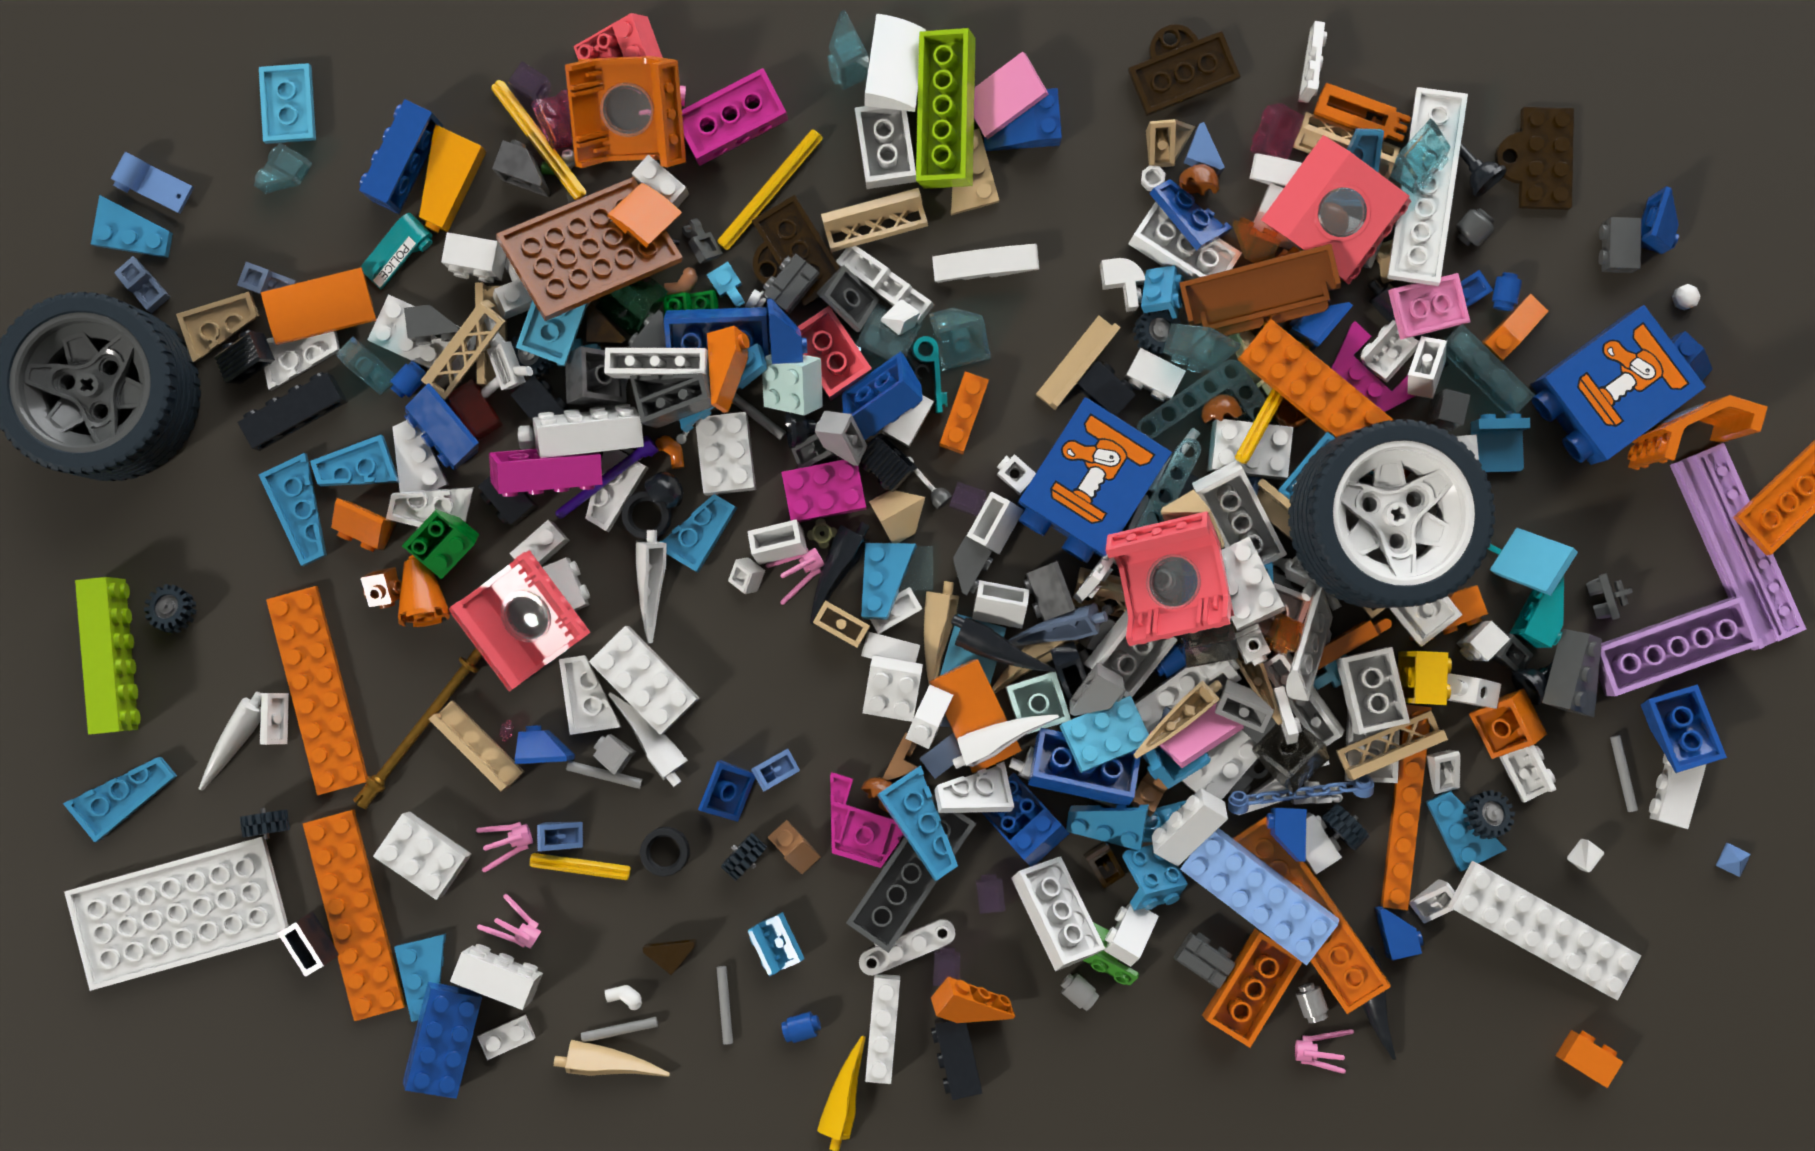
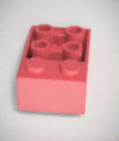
[573,13,663,59]

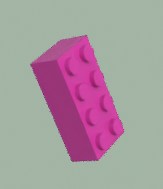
[489,449,602,497]

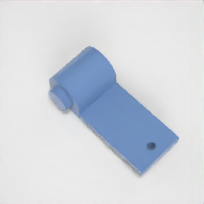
[111,152,194,214]

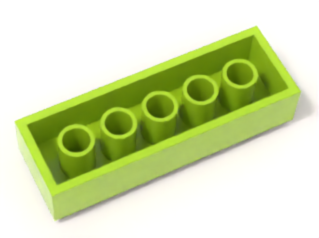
[916,28,976,189]
[75,577,141,735]

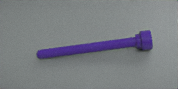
[556,435,659,519]

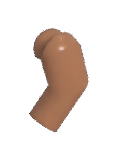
[664,267,698,295]

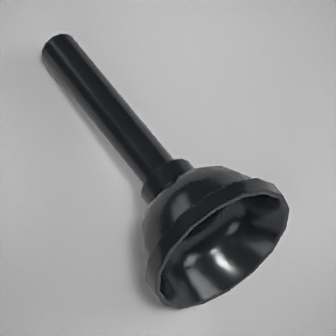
[1459,143,1507,197]
[785,412,818,448]
[1511,662,1553,705]

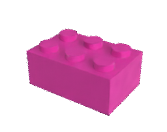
[781,460,867,523]

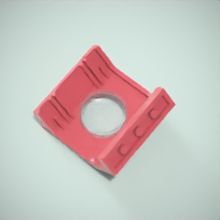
[1261,135,1412,285]
[1106,511,1234,646]
[448,550,591,691]

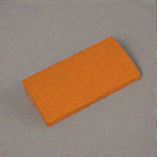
[261,267,377,346]
[929,659,1022,773]

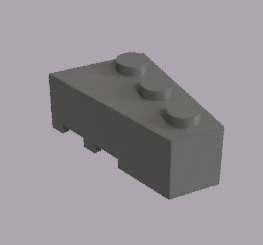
[630,373,714,429]
[1542,628,1602,718]

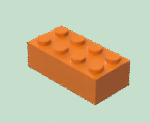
[1202,928,1302,1048]

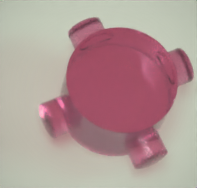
[499,720,514,742]

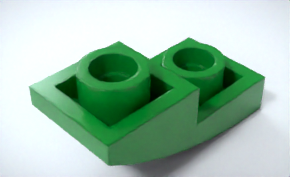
[663,290,718,316]

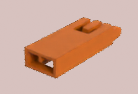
[1313,83,1411,142]
[1318,619,1392,670]

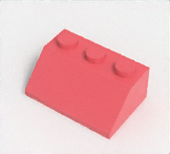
[798,306,872,400]

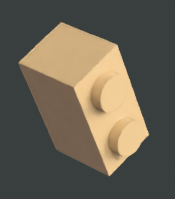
[813,600,870,648]

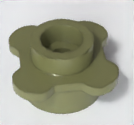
[807,519,837,549]

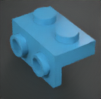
[1141,265,1184,319]
[748,912,805,976]

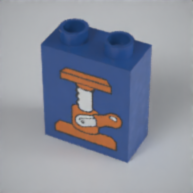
[1530,305,1706,465]
[1016,397,1172,564]

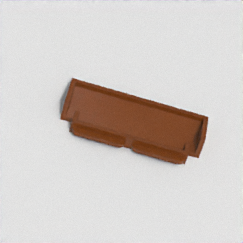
[1179,244,1341,339]

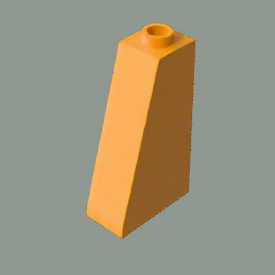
[419,125,486,233]

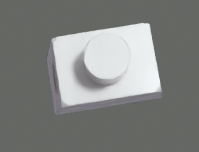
[1447,674,1501,709]

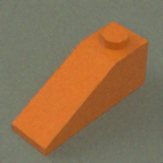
[1477,294,1548,365]
[707,326,749,413]

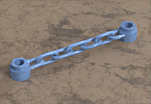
[1228,775,1374,814]

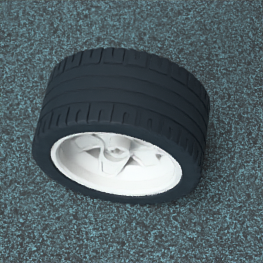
[1288,419,1495,608]

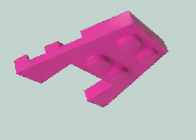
[1331,321,1415,412]
[830,772,904,868]

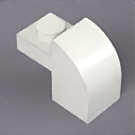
[1100,258,1145,312]

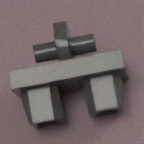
[1586,572,1633,620]

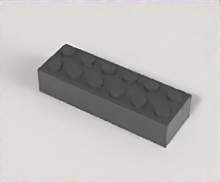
[846,795,976,953]

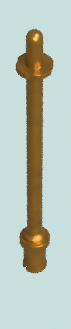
[353,648,482,809]

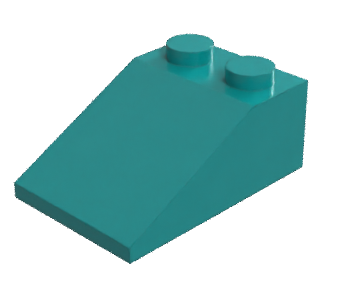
[1510,575,1564,648]

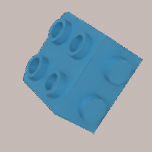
[1470,414,1530,472]
[1142,746,1211,789]
[1122,845,1188,911]

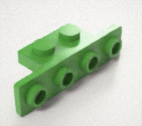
[1083,922,1139,985]

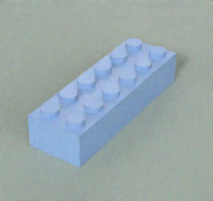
[1180,828,1339,965]

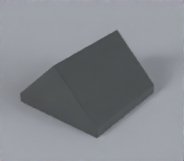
[817,265,879,332]

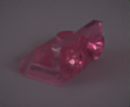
[531,89,573,149]
[1250,103,1304,159]

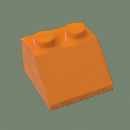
[331,498,396,552]
[1469,688,1547,759]

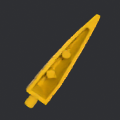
[817,1036,866,1151]

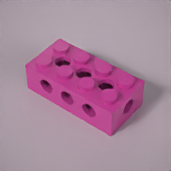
[682,68,788,166]

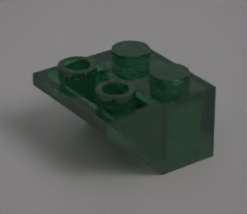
[595,277,668,336]

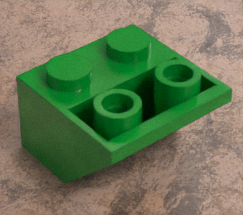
[402,509,479,579]

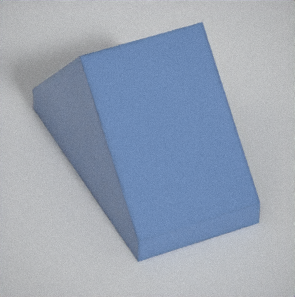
[1184,122,1225,175]
[751,749,800,792]
[537,822,583,851]

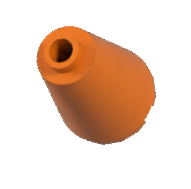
[398,555,450,627]

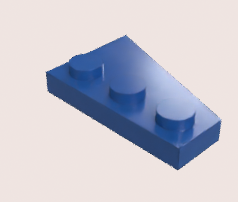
[1149,179,1233,251]

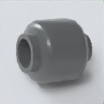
[1456,208,1494,246]

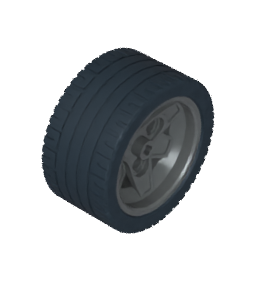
[0,292,201,481]

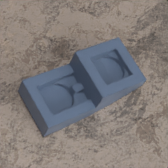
[114,256,170,314]
[237,262,299,295]
[919,733,962,779]

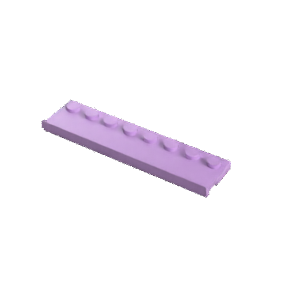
[1670,443,1806,650]

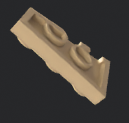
[951,129,999,215]
[176,292,259,362]

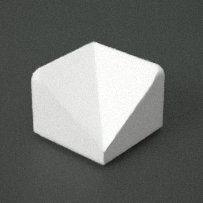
[881,299,920,335]
[728,558,765,594]
[1567,839,1604,872]

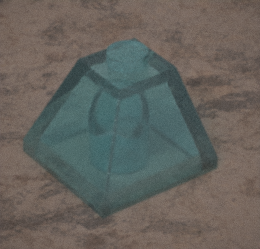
[929,307,991,371]

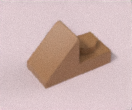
[883,732,919,780]
[1130,764,1168,817]
[768,820,821,874]

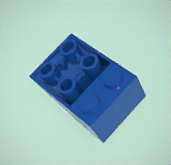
[982,773,1070,866]

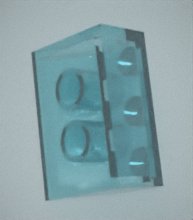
[827,10,869,90]

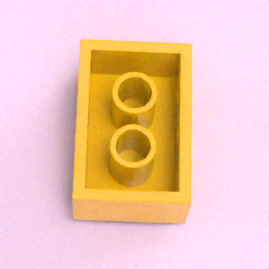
[1398,651,1452,705]

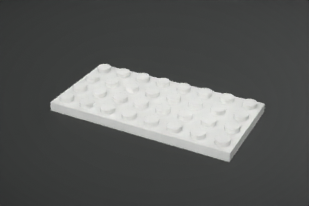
[64,836,288,991]

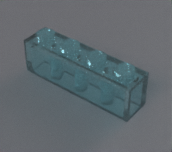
[1443,324,1535,414]

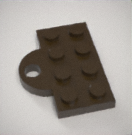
[1128,24,1241,116]
[1495,107,1574,210]
[752,194,840,307]

